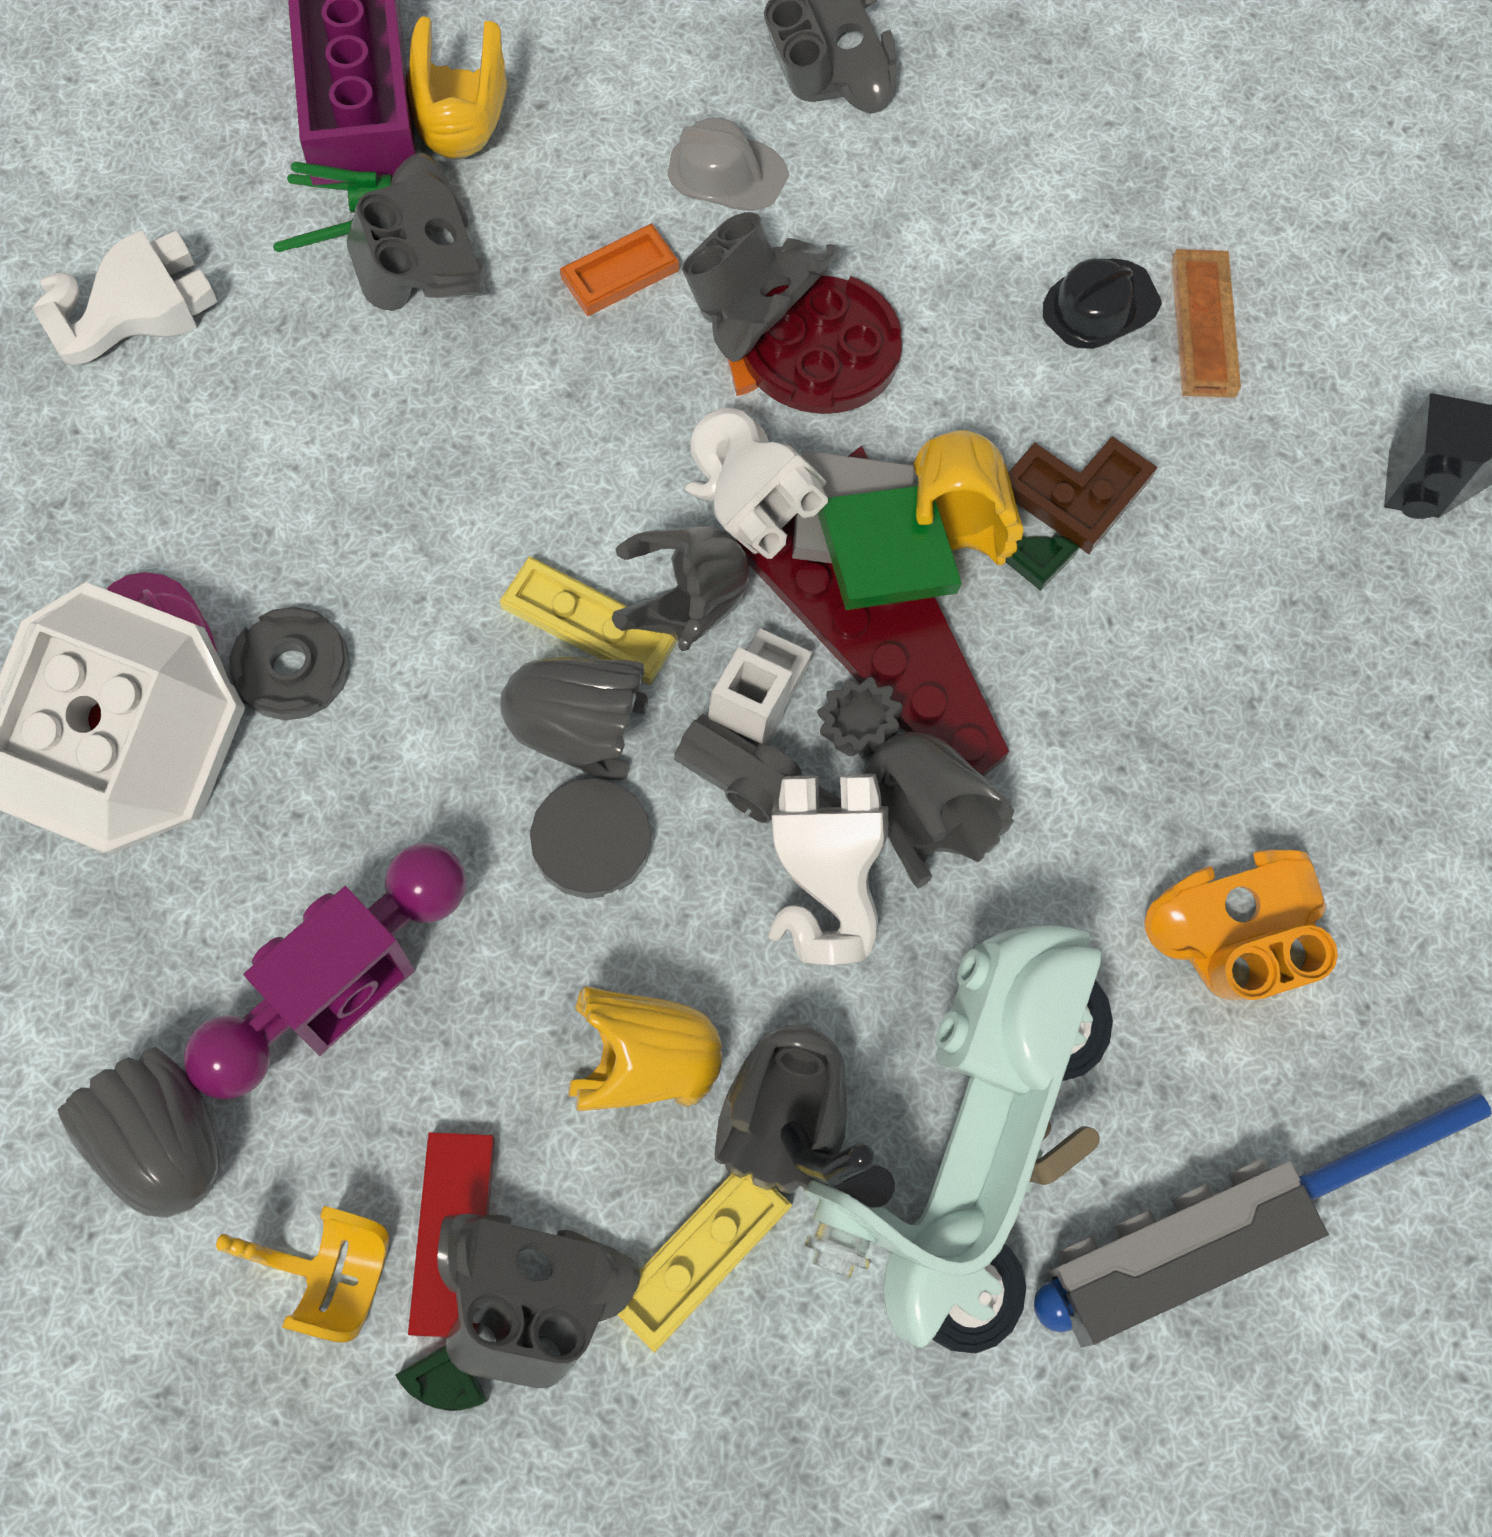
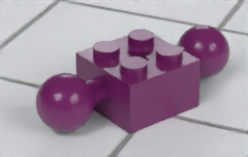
[184,843,466,1099]

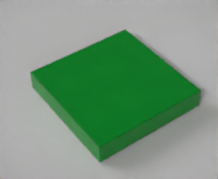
[818,486,962,610]

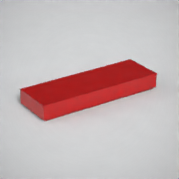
[408,1132,495,1338]

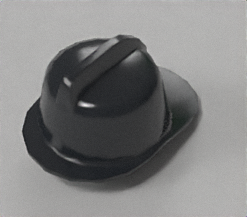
[1043,258,1162,349]

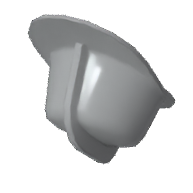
[667,118,789,211]

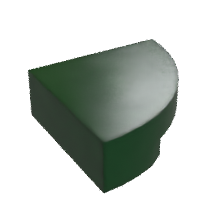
[1005,535,1080,591]
[395,1345,488,1411]

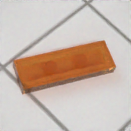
[1172,249,1241,398]

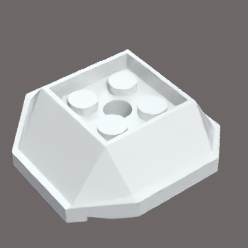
[0,582,245,853]

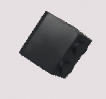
[1384,393,1492,519]

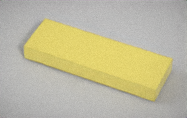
[500,556,678,686]
[617,1174,792,1353]

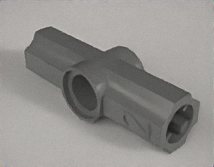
[674,714,841,823]

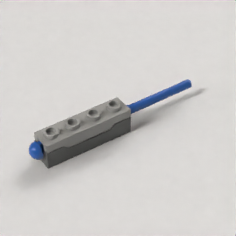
[1034,1093,1492,1348]

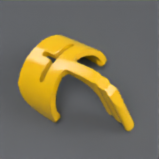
[216,1206,389,1343]

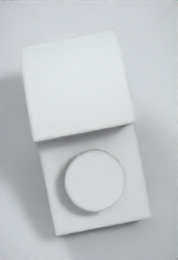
[708,628,812,744]

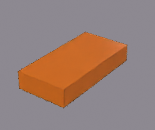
[560,223,679,317]

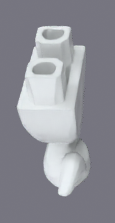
[32,230,218,365]
[685,408,828,559]
[768,774,889,965]

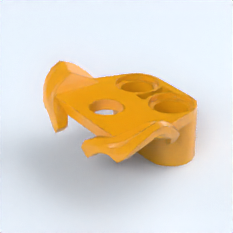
[1144,850,1338,1000]

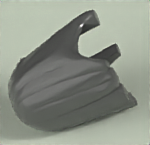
[612,526,749,651]
[500,657,648,779]
[862,732,1014,889]
[714,1025,847,1194]
[57,1047,221,1218]

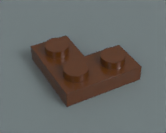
[1008,436,1158,554]

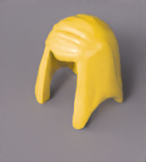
[406,16,508,159]
[913,430,1024,565]
[568,985,723,1111]

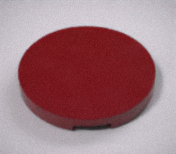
[743,275,902,414]

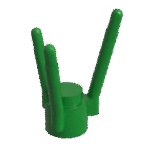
[273,162,392,252]

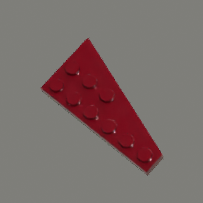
[736,446,1009,776]

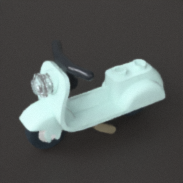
[780,925,1113,1354]

